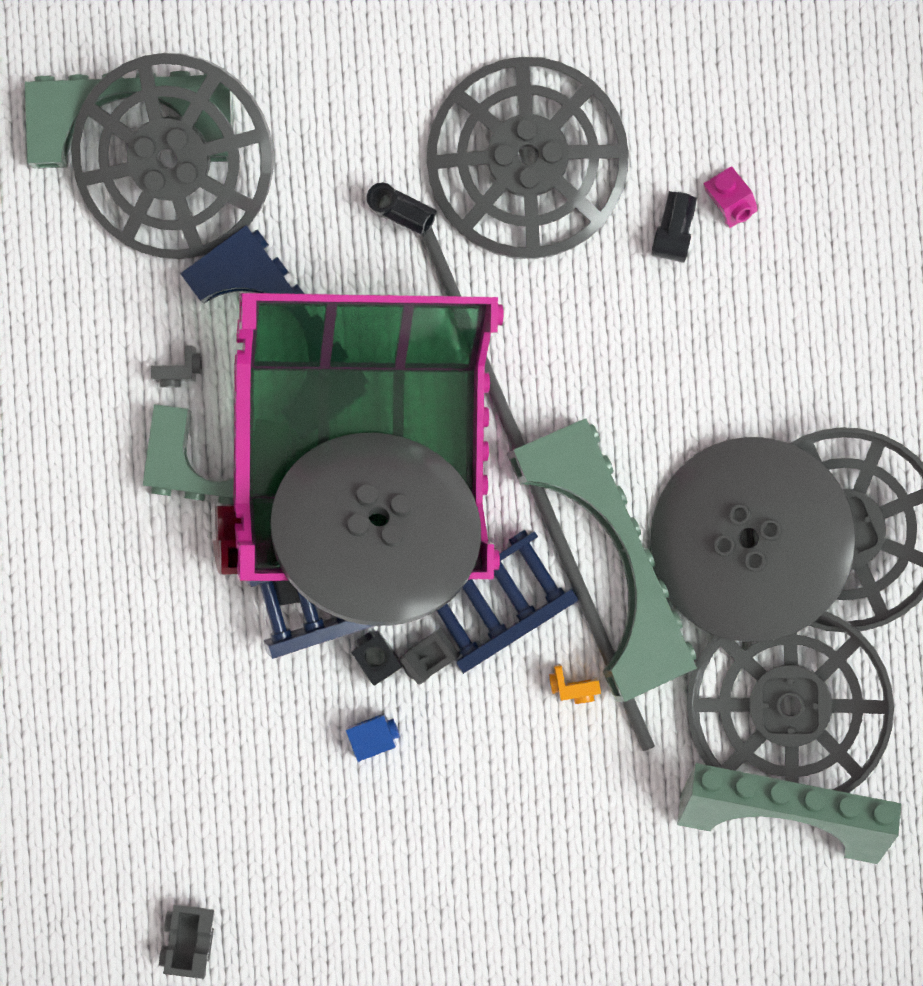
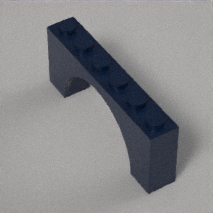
[180,225,369,440]

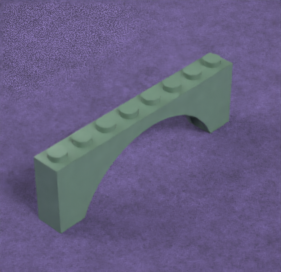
[506,418,697,702]

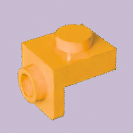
[549,664,601,704]

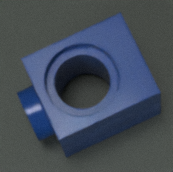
[346,713,400,762]

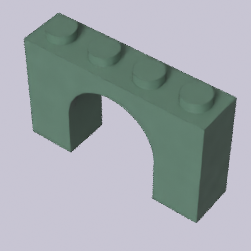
[143,404,292,505]

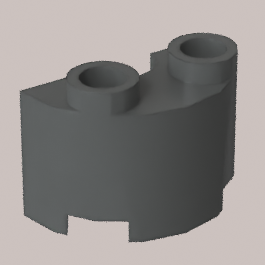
[159,905,215,979]

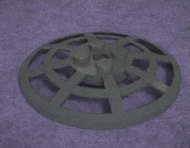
[72,52,274,259]
[427,57,629,259]
[741,427,923,633]
[687,611,895,793]

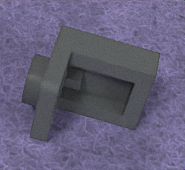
[151,345,202,388]
[400,628,460,685]

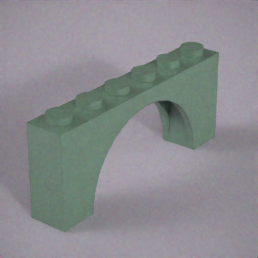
[25,71,234,169]
[677,763,901,864]

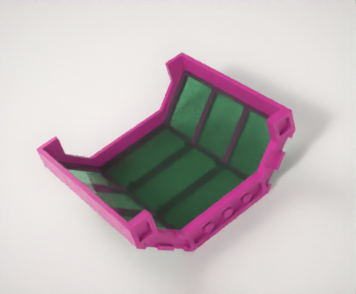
[233,293,504,581]

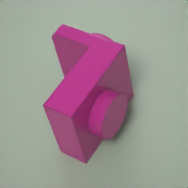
[703,166,758,228]

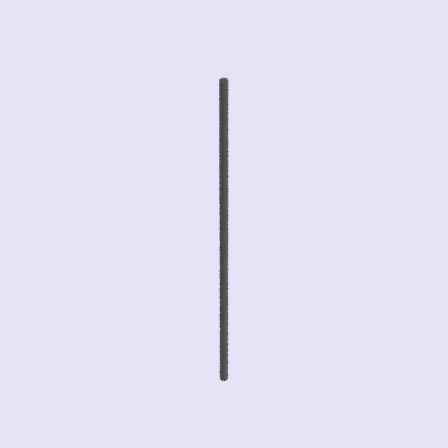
[421,227,655,751]

